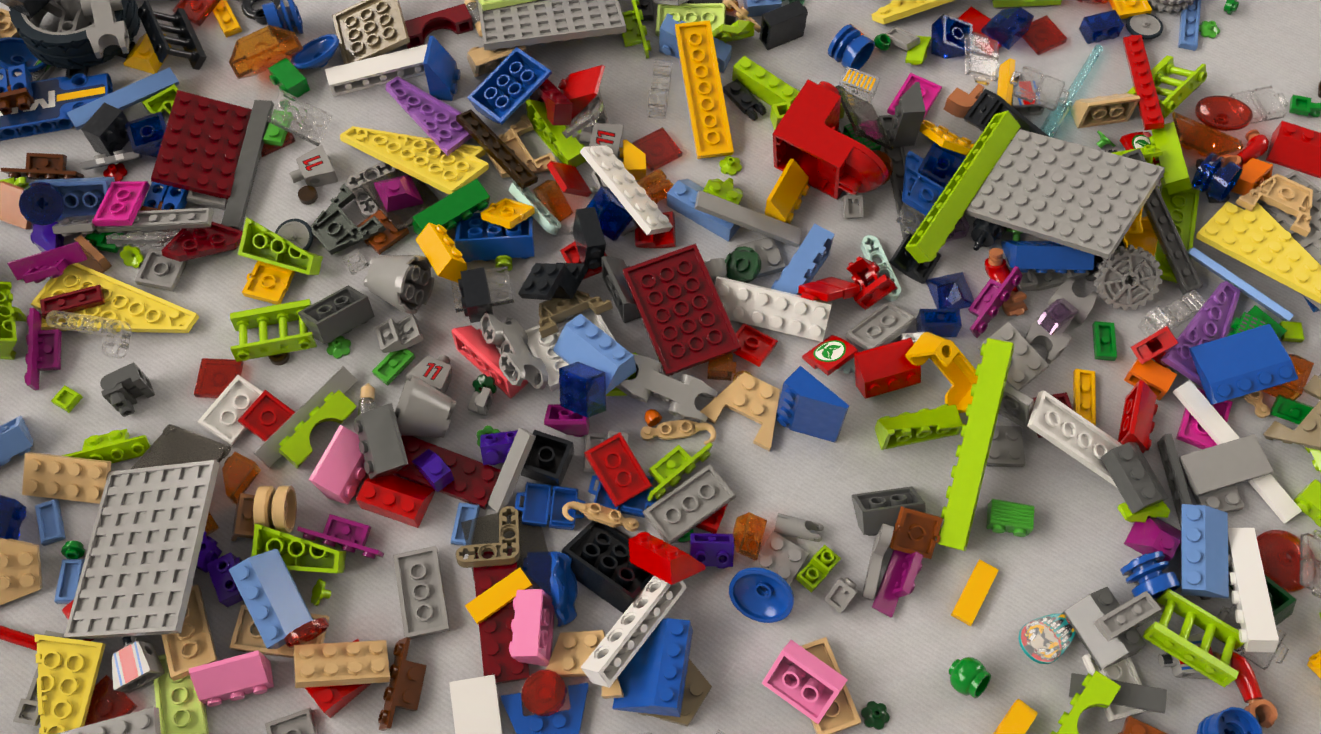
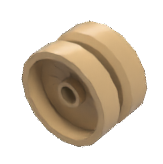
[253,486,297,533]

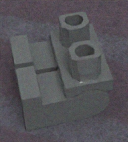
[100,362,155,417]

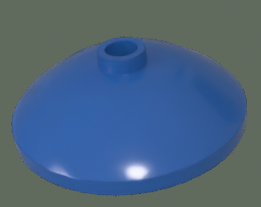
[291,34,339,70]
[0,37,47,73]
[729,567,794,623]

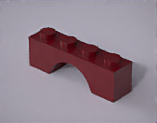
[405,3,474,49]
[530,78,573,125]

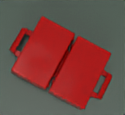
[798,277,860,302]

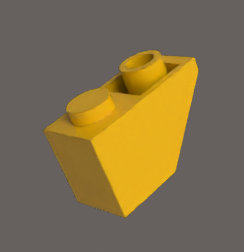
[619,140,646,180]

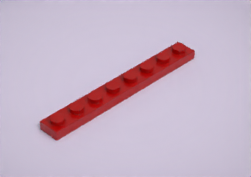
[1123,35,1164,130]

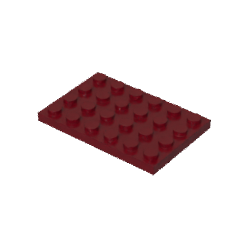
[151,90,252,200]
[622,243,741,376]

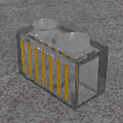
[838,66,880,105]

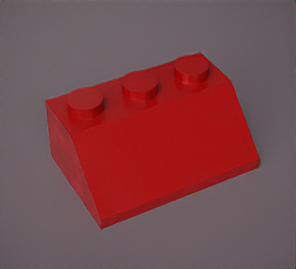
[1266,121,1321,178]
[854,338,921,399]
[1117,380,1158,453]
[356,475,435,528]
[628,532,705,585]

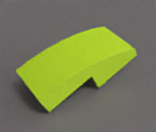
[905,36,931,65]
[1117,501,1171,523]
[795,545,841,593]

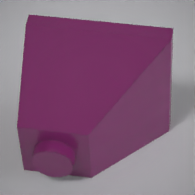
[374,175,423,212]
[544,404,590,437]
[1124,516,1181,563]

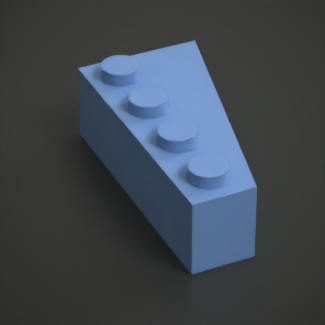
[659,13,732,73]
[771,223,835,296]

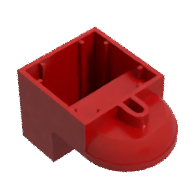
[773,79,889,200]

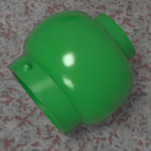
[949,657,991,698]

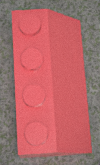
[451,325,528,399]

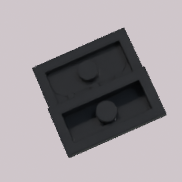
[889,233,942,284]

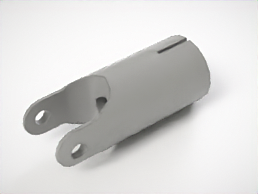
[774,513,824,542]

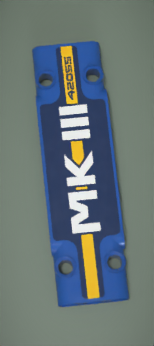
[0,73,113,141]

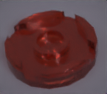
[284,617,329,648]
[522,670,567,716]

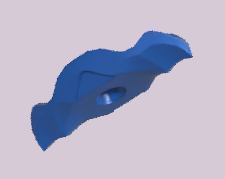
[550,551,578,627]

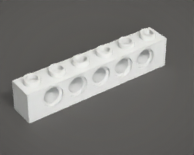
[581,576,687,688]

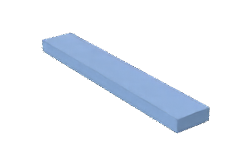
[1187,247,1294,321]

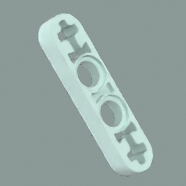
[509,181,562,235]
[861,235,901,301]

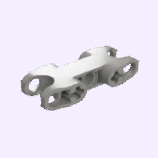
[80,0,130,59]
[1025,277,1098,365]
[480,313,548,390]
[616,354,718,423]

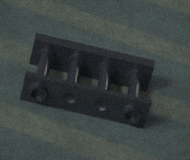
[138,0,207,70]

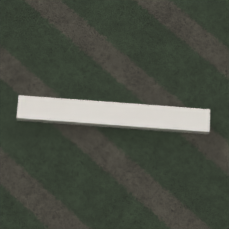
[1173,380,1302,523]

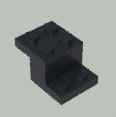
[518,263,589,300]

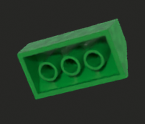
[413,179,490,236]

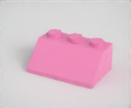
[309,425,366,505]
[509,589,555,667]
[762,640,848,724]
[189,650,274,707]

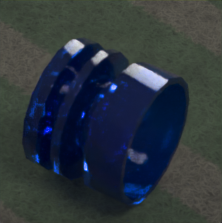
[1191,152,1243,202]
[19,182,64,226]

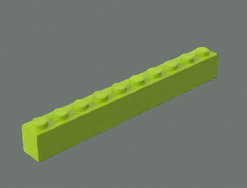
[905,111,1021,263]
[936,338,1014,552]

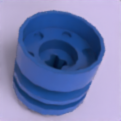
[262,0,303,41]
[828,25,875,73]
[1120,551,1181,600]
[1197,707,1263,734]

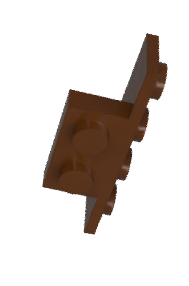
[1,153,84,179]
[378,637,427,731]

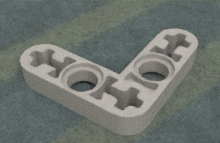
[346,162,398,219]
[862,524,894,599]

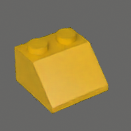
[123,33,172,74]

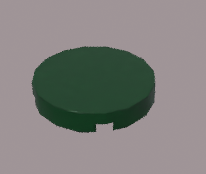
[725,246,761,283]

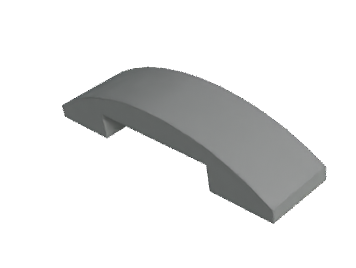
[1018,269,1089,291]
[13,630,64,726]

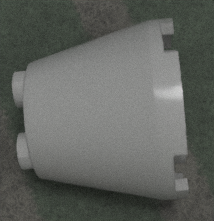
[364,255,434,314]
[395,374,456,438]

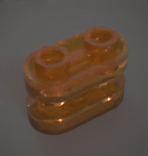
[637,169,674,204]

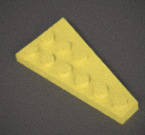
[34,634,106,734]

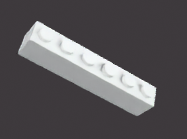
[325,44,428,97]
[1228,528,1279,653]

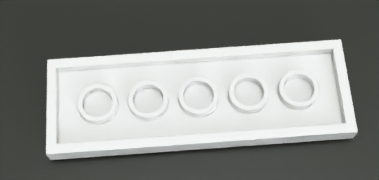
[580,145,673,235]
[715,276,832,342]
[1027,390,1123,487]

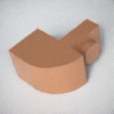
[943,83,984,118]

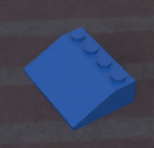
[467,47,552,125]
[455,213,534,262]
[1001,240,1095,273]
[1189,324,1298,405]
[776,366,849,443]
[613,618,693,717]

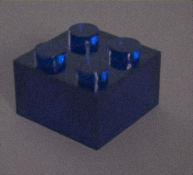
[559,362,606,418]

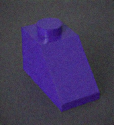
[30,221,64,252]
[412,449,454,492]

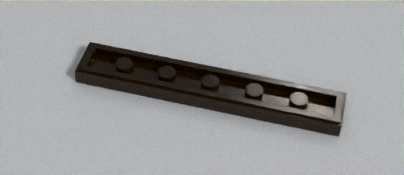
[456,109,538,189]

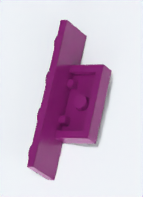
[7,242,87,283]
[968,266,1023,338]
[24,308,62,391]
[297,514,384,559]
[872,550,923,618]

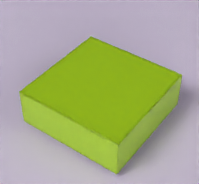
[1279,321,1304,343]
[51,385,83,413]

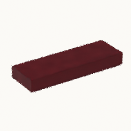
[40,285,105,319]

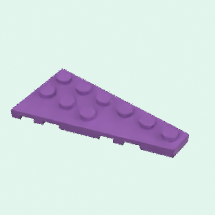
[386,76,472,156]
[1161,281,1241,388]

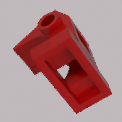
[846,256,897,310]
[1130,326,1179,367]

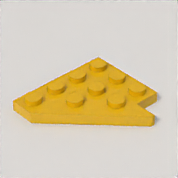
[919,120,974,156]

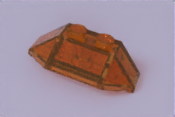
[229,25,303,79]
[1172,112,1244,158]

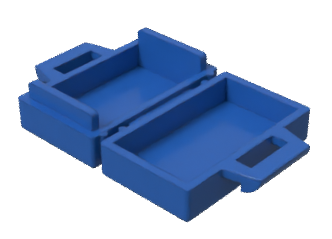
[588,476,657,518]
[515,482,585,531]

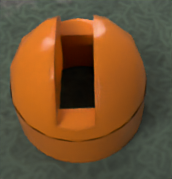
[644,409,662,427]

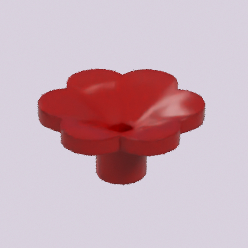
[103,163,128,182]

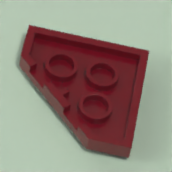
[161,222,243,262]

